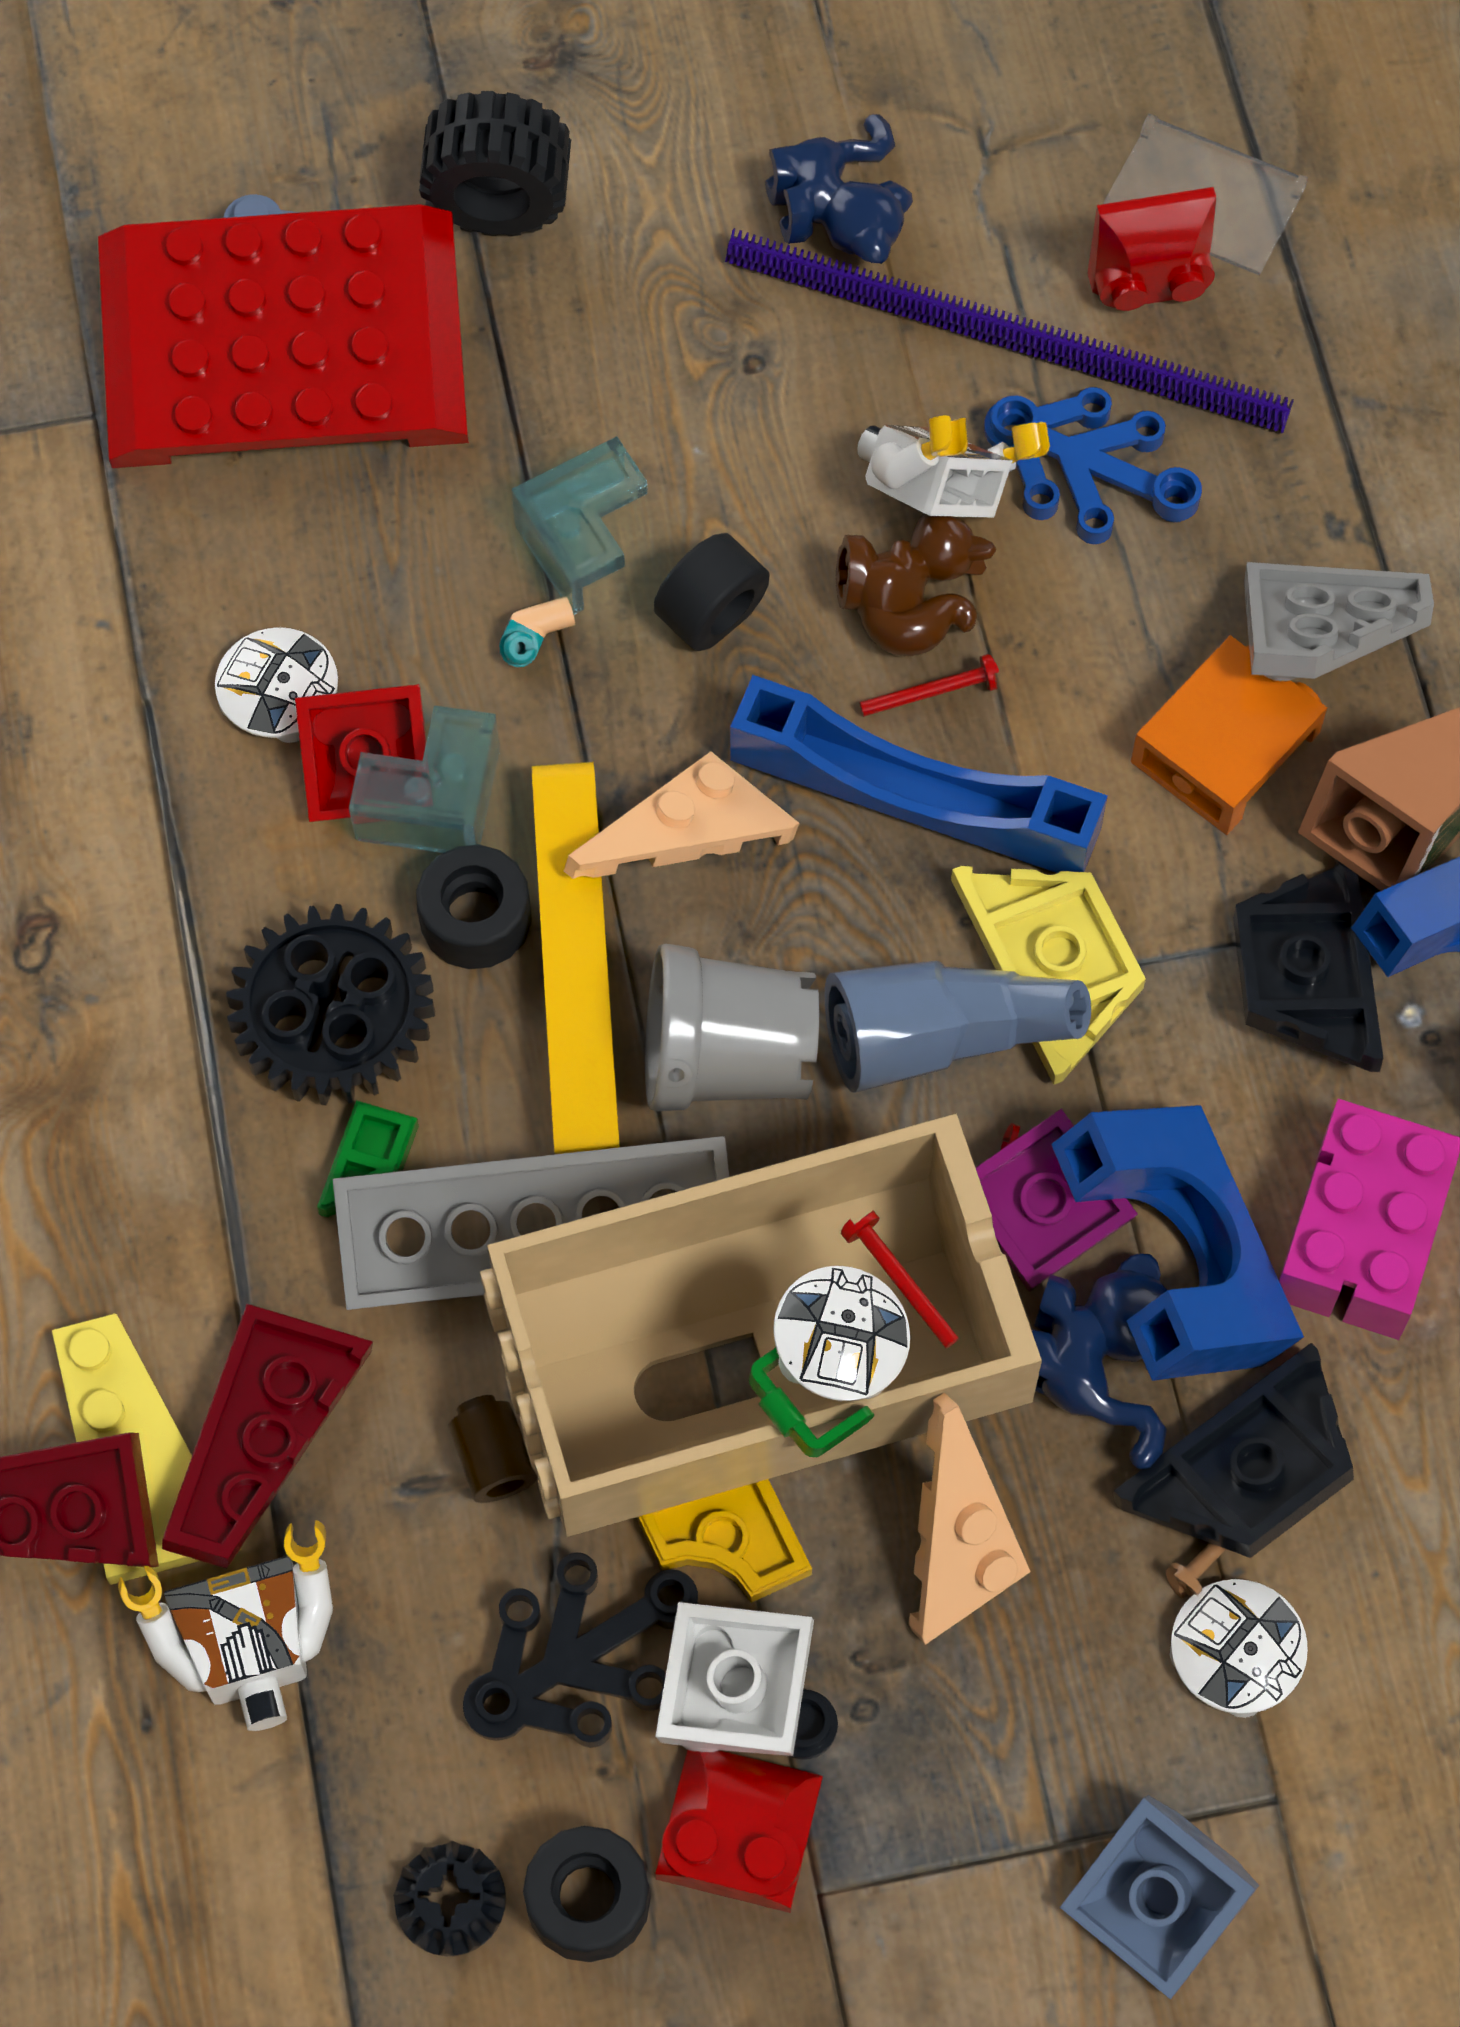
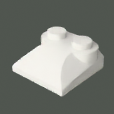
[655,1602,814,1756]

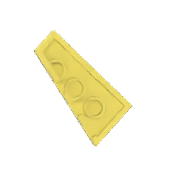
[52,1314,241,1585]

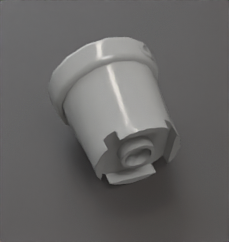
[645,944,819,1111]

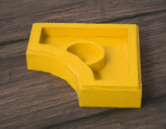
[636,1479,812,1603]

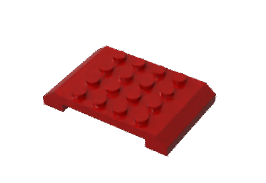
[98,204,469,468]

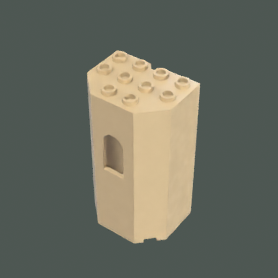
[479,1113,1042,1537]

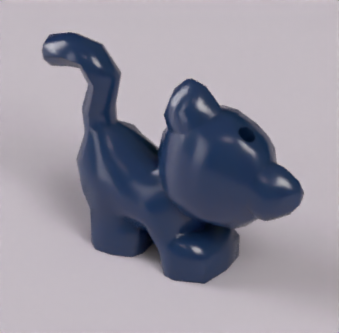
[765,114,913,264]
[1032,1253,1167,1469]

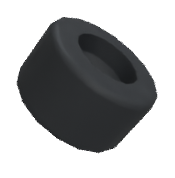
[654,533,770,651]
[416,844,532,969]
[523,1825,651,1963]

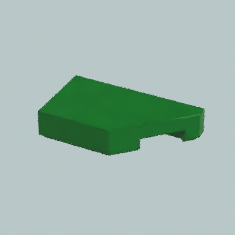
[317,1100,419,1217]

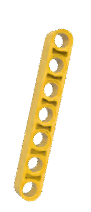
[531,762,620,1154]

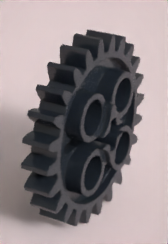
[226,904,435,1105]

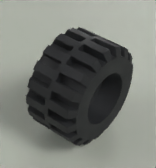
[419,91,571,236]

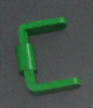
[749,1347,874,1458]

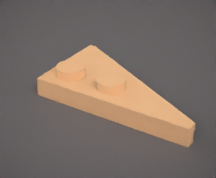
[564,751,799,879]
[909,1393,1031,1645]

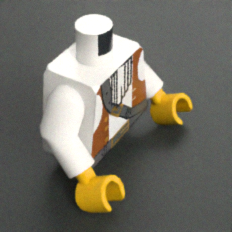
[857,415,1050,518]
[118,1520,333,1731]

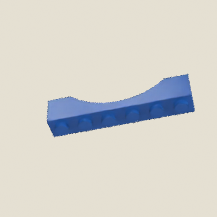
[730,675,1108,873]

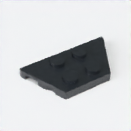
[1233,860,1384,1072]
[1114,1343,1354,1558]

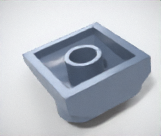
[1060,1795,1260,1999]

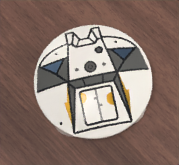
[215,628,338,743]
[773,1266,910,1401]
[1170,1579,1308,1718]

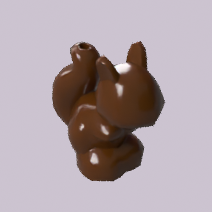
[836,513,996,656]

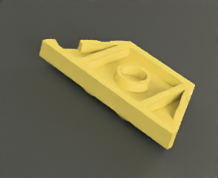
[951,866,1146,1085]

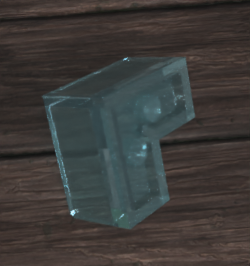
[511,436,648,615]
[349,706,500,853]

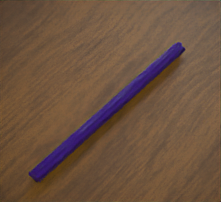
[725,228,1294,433]

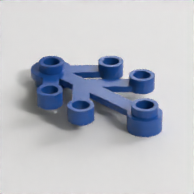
[984,387,1202,544]

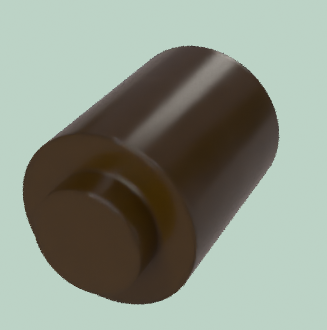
[448,1395,537,1503]

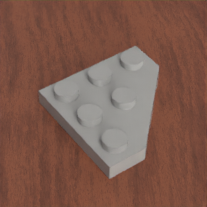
[1244,562,1434,681]

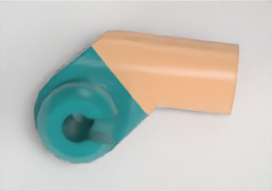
[499,596,575,667]

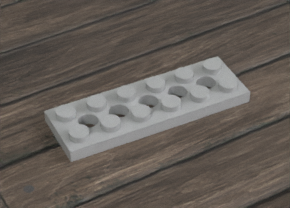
[333,1136,729,1310]

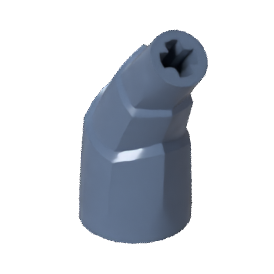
[825,961,1091,1093]

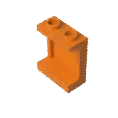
[1131,635,1328,835]

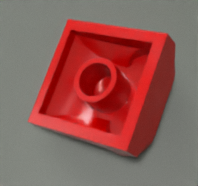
[1087,187,1216,311]
[295,684,434,822]
[655,1750,823,1913]

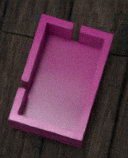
[1279,1098,1460,1340]

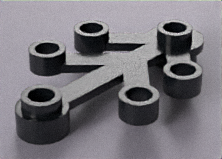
[463,1552,698,1748]

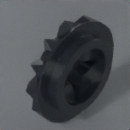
[393,1841,506,1956]

